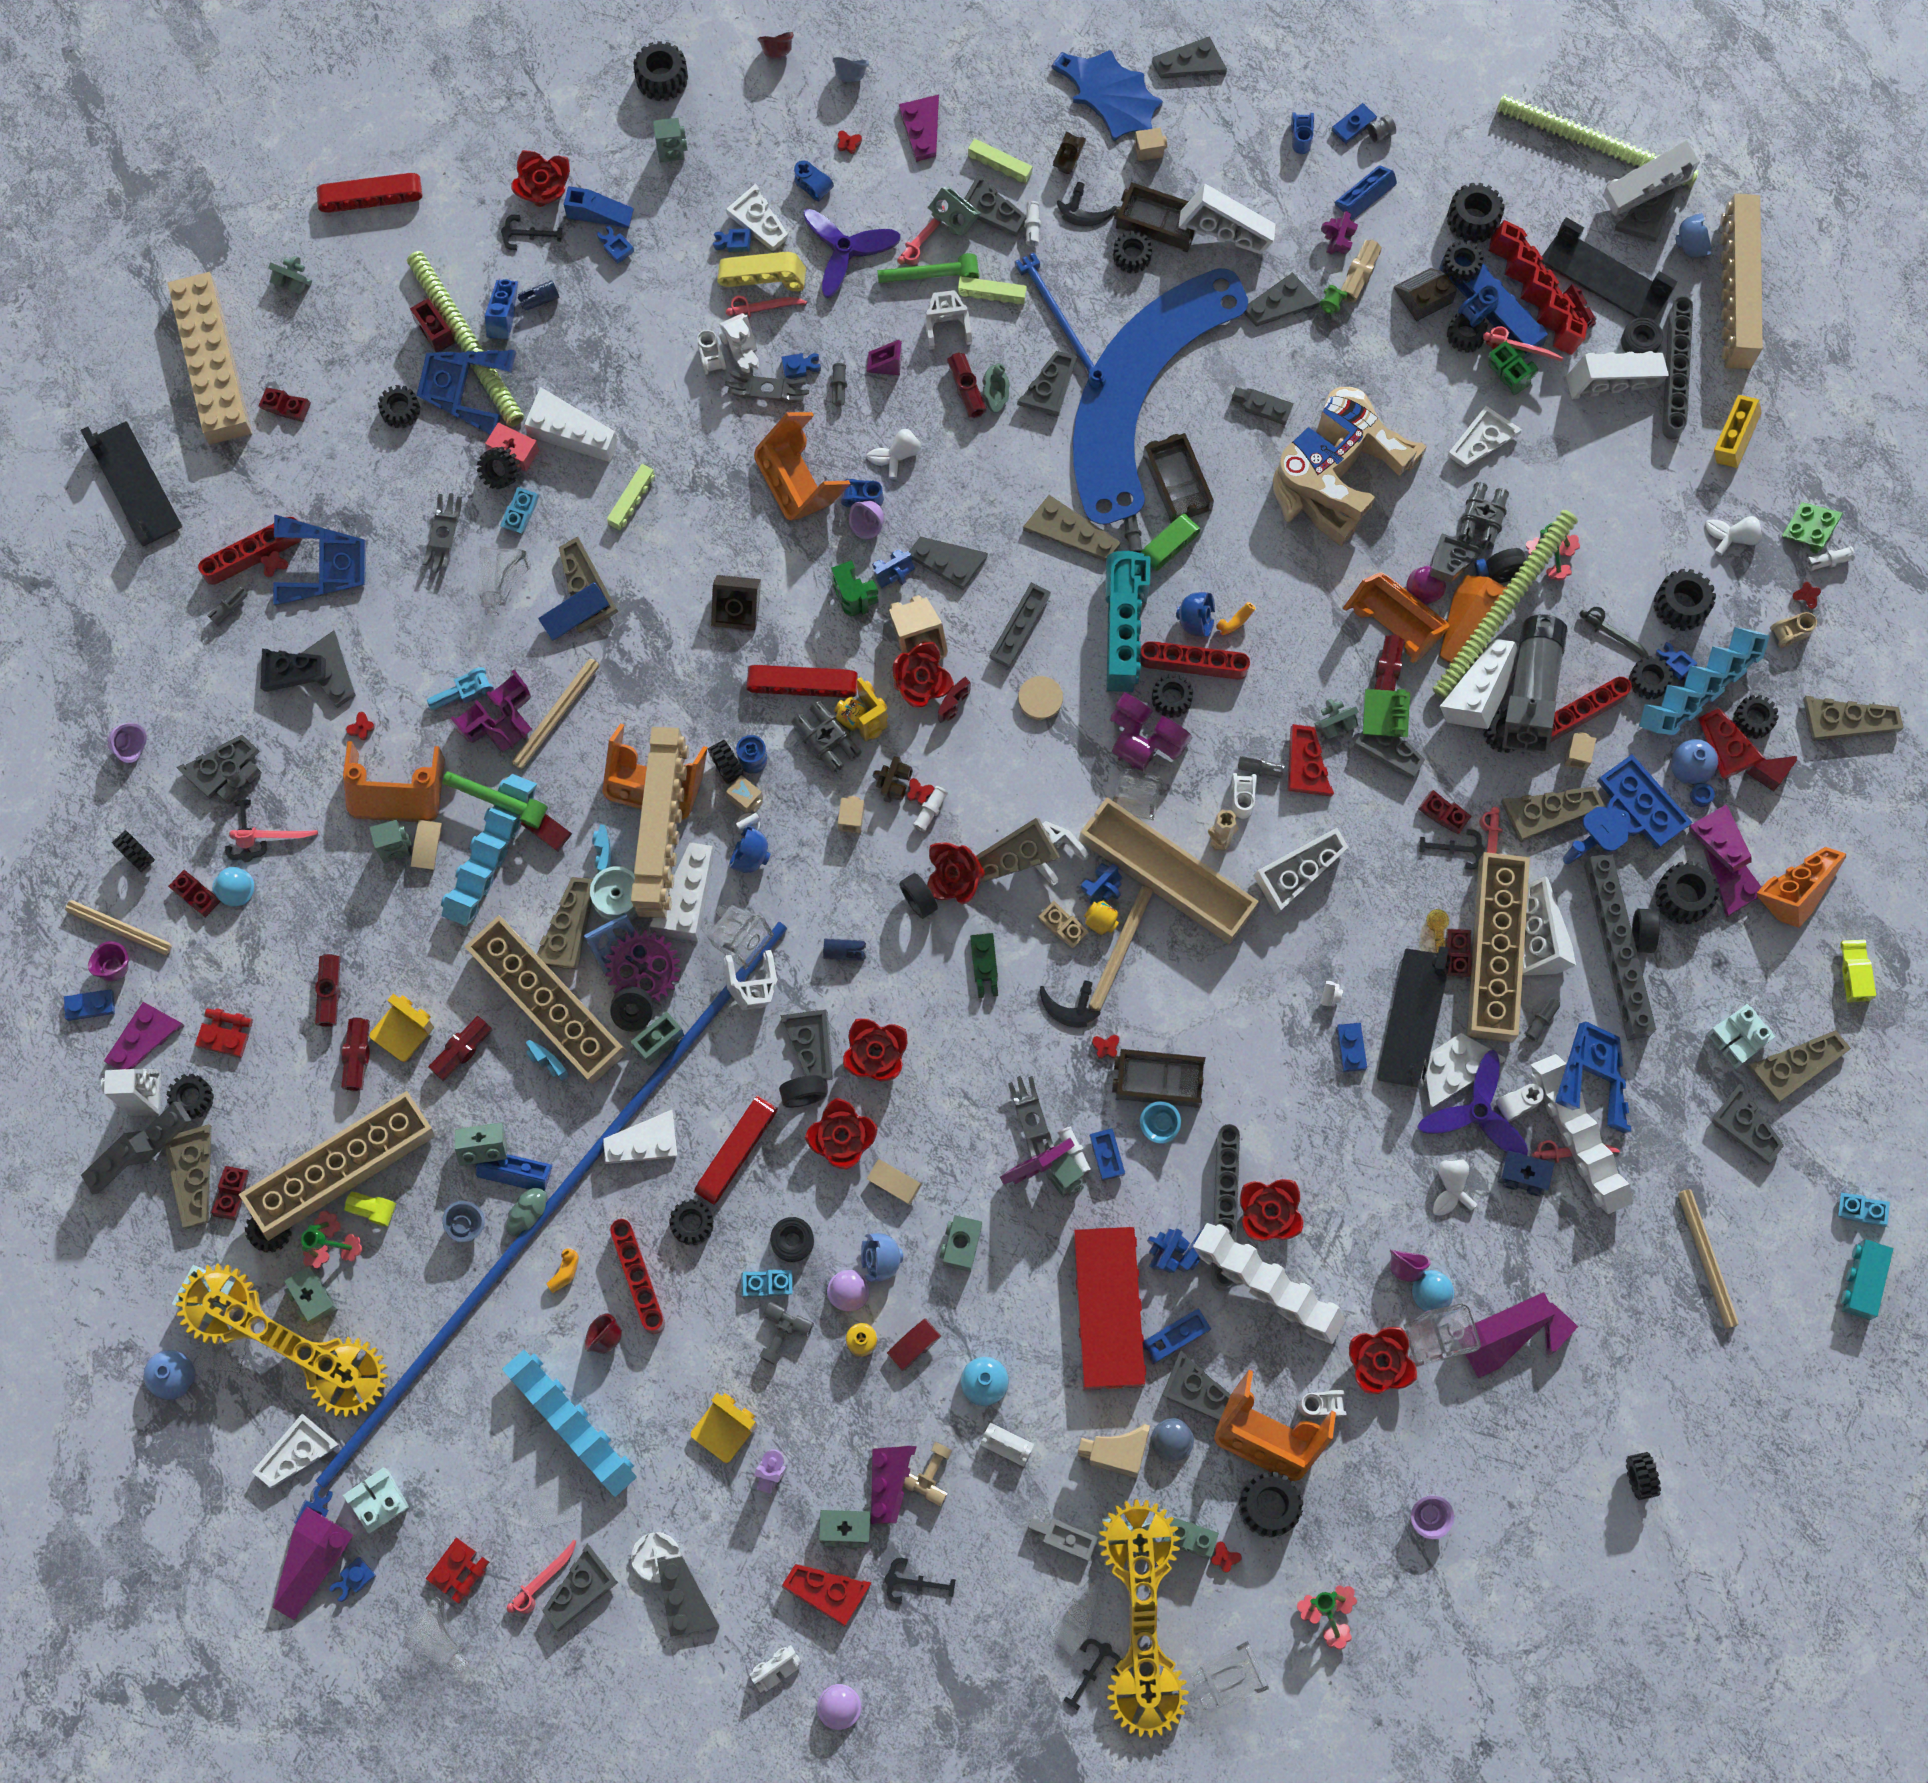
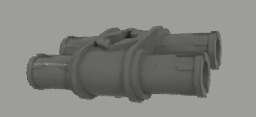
[1459,482,1509,549]
[791,701,862,774]

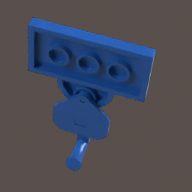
[1563,754,1693,864]

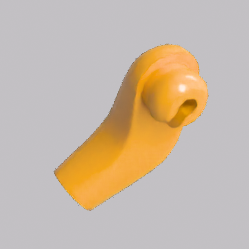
[1216,602,1256,635]
[546,1248,579,1293]

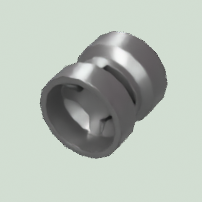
[1367,114,1396,143]

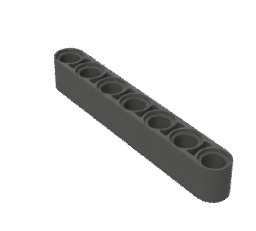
[1662,296,1693,440]
[1211,1124,1240,1291]

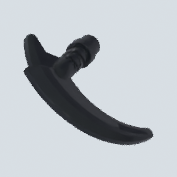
[1057,182,1117,226]
[1040,980,1101,1028]

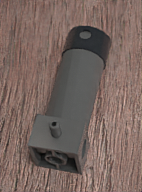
[1502,614,1568,754]

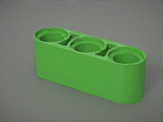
[1141,514,1201,571]

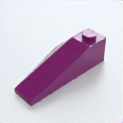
[1455,1292,1555,1378]
[272,1507,353,1620]

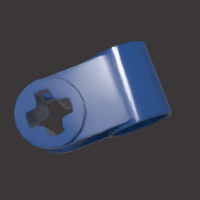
[1291,112,1314,154]
[794,160,834,201]
[1458,285,1499,327]
[841,479,884,507]

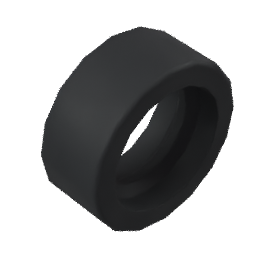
[899,873,938,919]
[1632,908,1660,953]
[779,1075,827,1108]

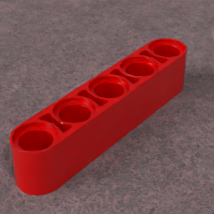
[316,173,423,213]
[198,517,302,585]
[1139,641,1250,680]
[746,665,858,698]
[1550,676,1631,743]
[694,1095,778,1205]
[610,1219,665,1334]

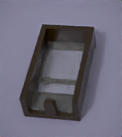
[1114,182,1196,253]
[1143,433,1214,523]
[1112,1049,1206,1108]

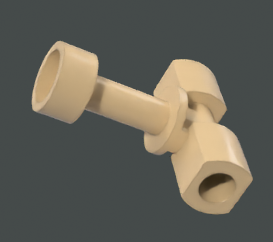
[903,1442,952,1507]

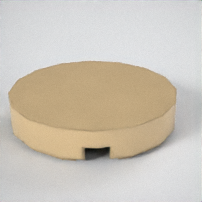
[1018,676,1063,721]

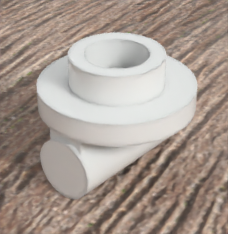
[736,813,760,834]
[1320,981,1343,1007]

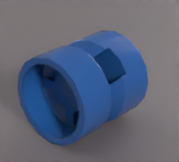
[736,735,767,774]

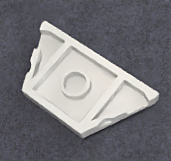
[1425,1033,1506,1109]

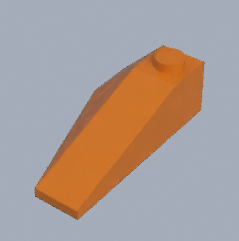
[1439,575,1507,663]
[1757,847,1846,928]

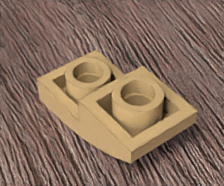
[411,820,442,870]
[1037,901,1089,948]
[867,1158,922,1205]

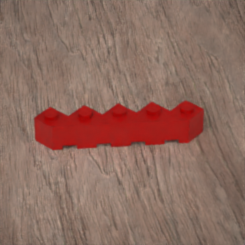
[1488,220,1588,355]

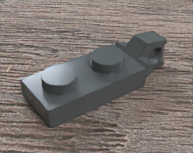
[1231,387,1294,425]

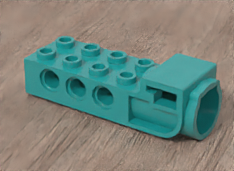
[1105,551,1151,692]

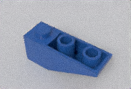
[563,186,634,228]
[485,279,518,339]

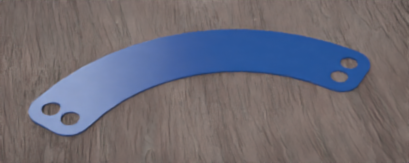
[1073,268,1248,524]

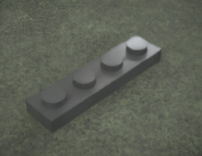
[989,582,1051,668]

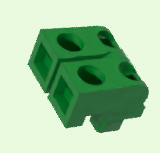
[1488,341,1539,395]
[831,560,879,616]

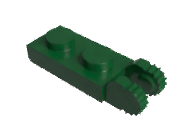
[970,933,998,998]

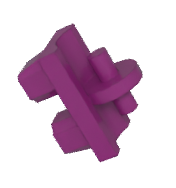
[1321,211,1358,255]

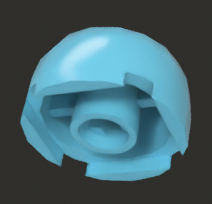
[960,1357,1009,1407]

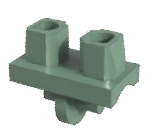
[268,256,312,295]
[1314,698,1359,739]

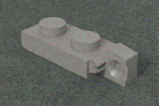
[1028,1518,1098,1562]

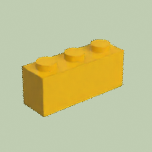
[1714,395,1762,468]

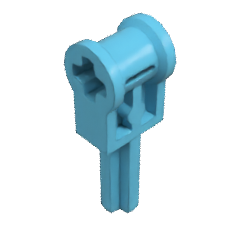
[427,667,494,711]

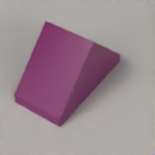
[866,339,902,375]
[1544,1303,1579,1355]

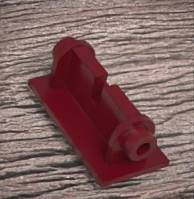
[1563,284,1597,328]

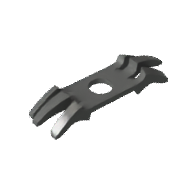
[725,371,809,403]
[422,493,462,572]
[1008,1076,1054,1158]

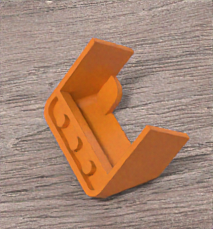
[754,412,850,520]
[1343,572,1450,663]
[602,723,708,820]
[343,741,445,822]
[1214,1370,1336,1481]

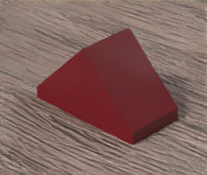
[1746,756,1797,792]

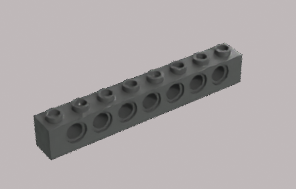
[1584,853,1656,1041]

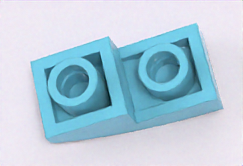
[500,487,540,534]
[592,824,611,873]
[526,1040,569,1081]
[1838,1193,1890,1227]
[741,1270,793,1297]

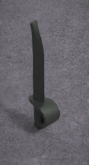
[1579,607,1649,659]

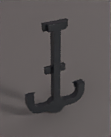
[501,214,563,250]
[225,799,267,862]
[1419,829,1485,870]
[885,1558,956,1604]
[1063,1639,1121,1710]

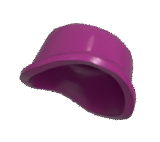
[1407,566,1446,604]
[88,941,129,982]
[1390,1249,1431,1282]

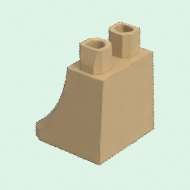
[889,595,948,660]
[1078,1424,1150,1479]

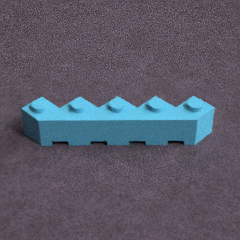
[1639,627,1770,735]
[441,774,537,926]
[502,1349,637,1497]

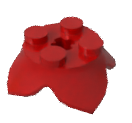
[511,150,570,207]
[892,642,954,708]
[927,842,985,904]
[843,1018,908,1082]
[805,1098,878,1170]
[1240,1179,1304,1242]
[1349,1327,1417,1395]

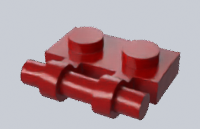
[195,1008,253,1058]
[426,1537,490,1604]

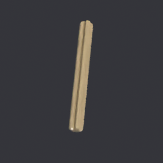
[65,900,172,955]

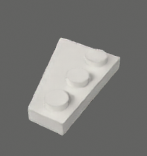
[726,184,788,252]
[1448,406,1522,468]
[603,1110,677,1164]
[252,1414,340,1488]

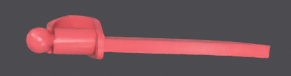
[897,206,945,266]
[726,296,807,317]
[1483,326,1563,362]
[1479,807,1503,853]
[229,827,318,848]
[1531,1140,1620,1163]
[506,1540,576,1614]

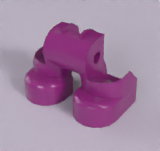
[450,670,532,753]
[1110,692,1193,772]

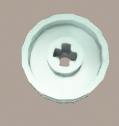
[590,866,638,922]

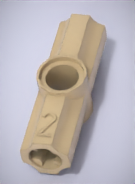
[1341,240,1382,303]
[1208,810,1239,851]

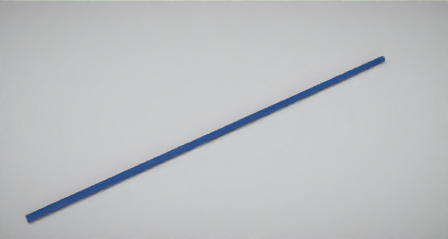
[316,922,787,1488]

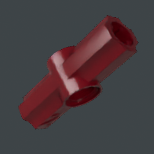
[947,352,986,418]
[1374,635,1404,691]
[315,954,341,1027]
[428,1015,493,1082]
[341,1018,370,1091]

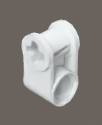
[697,330,726,375]
[1231,773,1256,819]
[1495,1084,1544,1122]
[1297,1390,1347,1418]

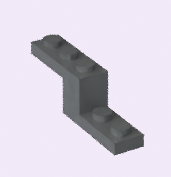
[81,1102,192,1194]

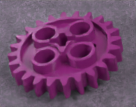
[604,929,681,1002]

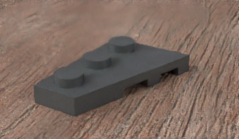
[1152,36,1227,79]
[1244,272,1320,327]
[302,630,356,708]
[780,1009,833,1081]
[542,1543,618,1632]

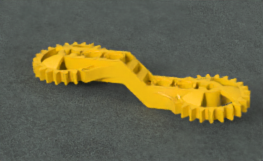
[176,1264,389,1418]
[1098,1499,1189,1738]

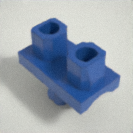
[872,549,915,588]
[1081,863,1123,904]
[1147,1228,1190,1273]

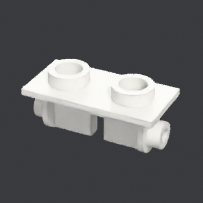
[980,1423,1034,1467]
[749,1646,802,1693]

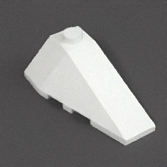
[1522,876,1576,976]

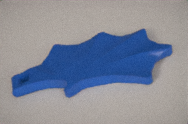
[1051,50,1163,141]

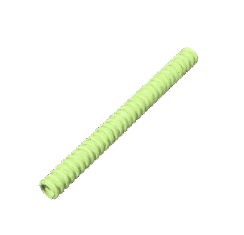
[1497,94,1699,188]
[407,251,524,427]
[1432,510,1578,699]

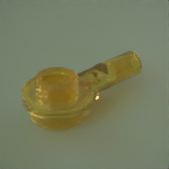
[1426,909,1449,953]

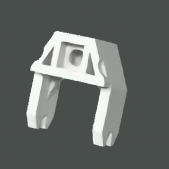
[925,290,972,350]
[718,313,760,373]
[1034,821,1089,886]
[723,950,777,1010]

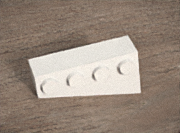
[1603,140,1699,216]
[1178,184,1276,254]
[1566,351,1669,399]
[524,387,618,462]
[1440,639,1519,729]
[1253,828,1349,915]
[650,843,715,941]
[101,1069,161,1116]

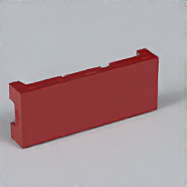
[1073,1227,1146,1391]

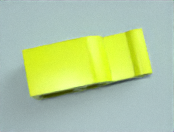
[1840,940,1876,1002]

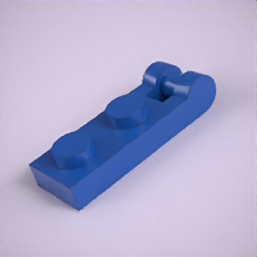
[1143,1308,1211,1364]

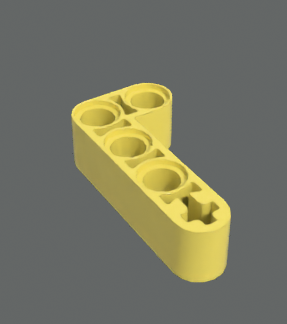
[717,252,806,292]

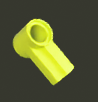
[344,1191,397,1227]

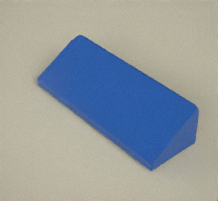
[1334,165,1397,220]
[538,583,609,641]
[476,1154,552,1191]

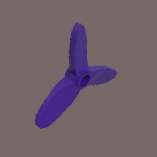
[804,209,901,299]
[1417,1050,1528,1155]

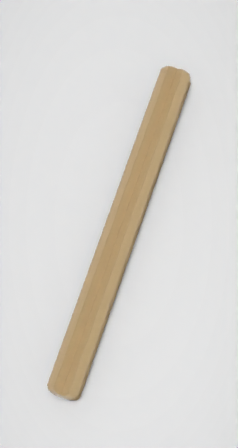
[512,659,600,769]
[1089,886,1153,1011]
[1678,1189,1739,1329]

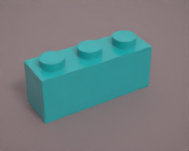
[1841,1239,1894,1320]

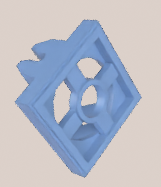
[584,913,646,974]

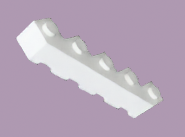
[1531,1054,1634,1214]
[1193,1223,1346,1344]

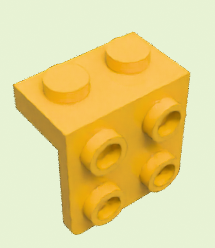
[857,677,888,742]
[369,993,434,1062]
[690,1393,758,1463]

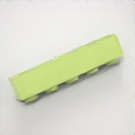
[968,138,1033,184]
[958,276,1027,304]
[607,464,655,530]

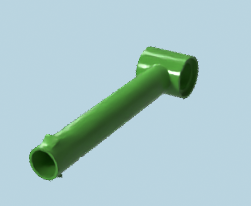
[877,253,979,283]
[442,771,548,829]

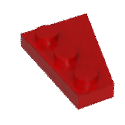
[1698,708,1766,779]
[1288,724,1334,797]
[782,1564,871,1627]

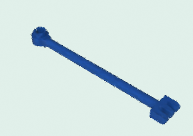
[1014,252,1106,388]

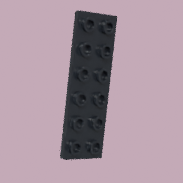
[1542,217,1678,320]
[80,421,182,547]
[1377,946,1451,1088]

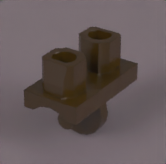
[1053,132,1086,174]
[872,756,913,803]

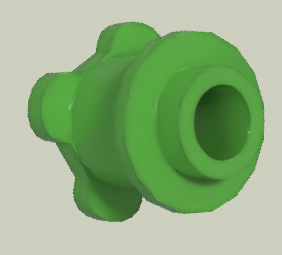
[1320,285,1348,314]

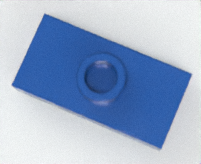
[1331,103,1377,144]

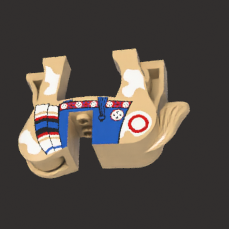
[1273,387,1427,546]

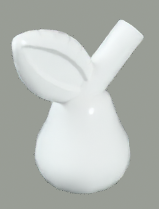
[866,429,921,479]
[1705,516,1762,556]
[1433,1159,1477,1216]

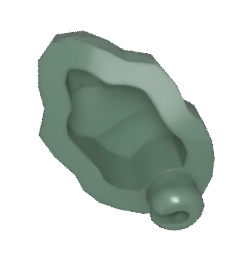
[982,363,1010,412]
[506,1188,548,1236]

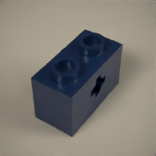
[1498,1150,1555,1196]

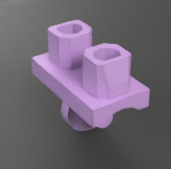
[754,1449,786,1493]

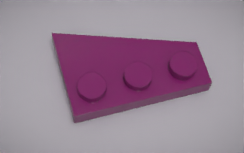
[899,94,939,162]
[1689,804,1752,873]
[1704,848,1762,918]
[104,1002,185,1070]
[1000,1138,1075,1185]
[871,1446,917,1525]

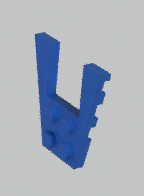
[416,350,516,435]
[273,515,366,605]
[1555,1021,1631,1133]

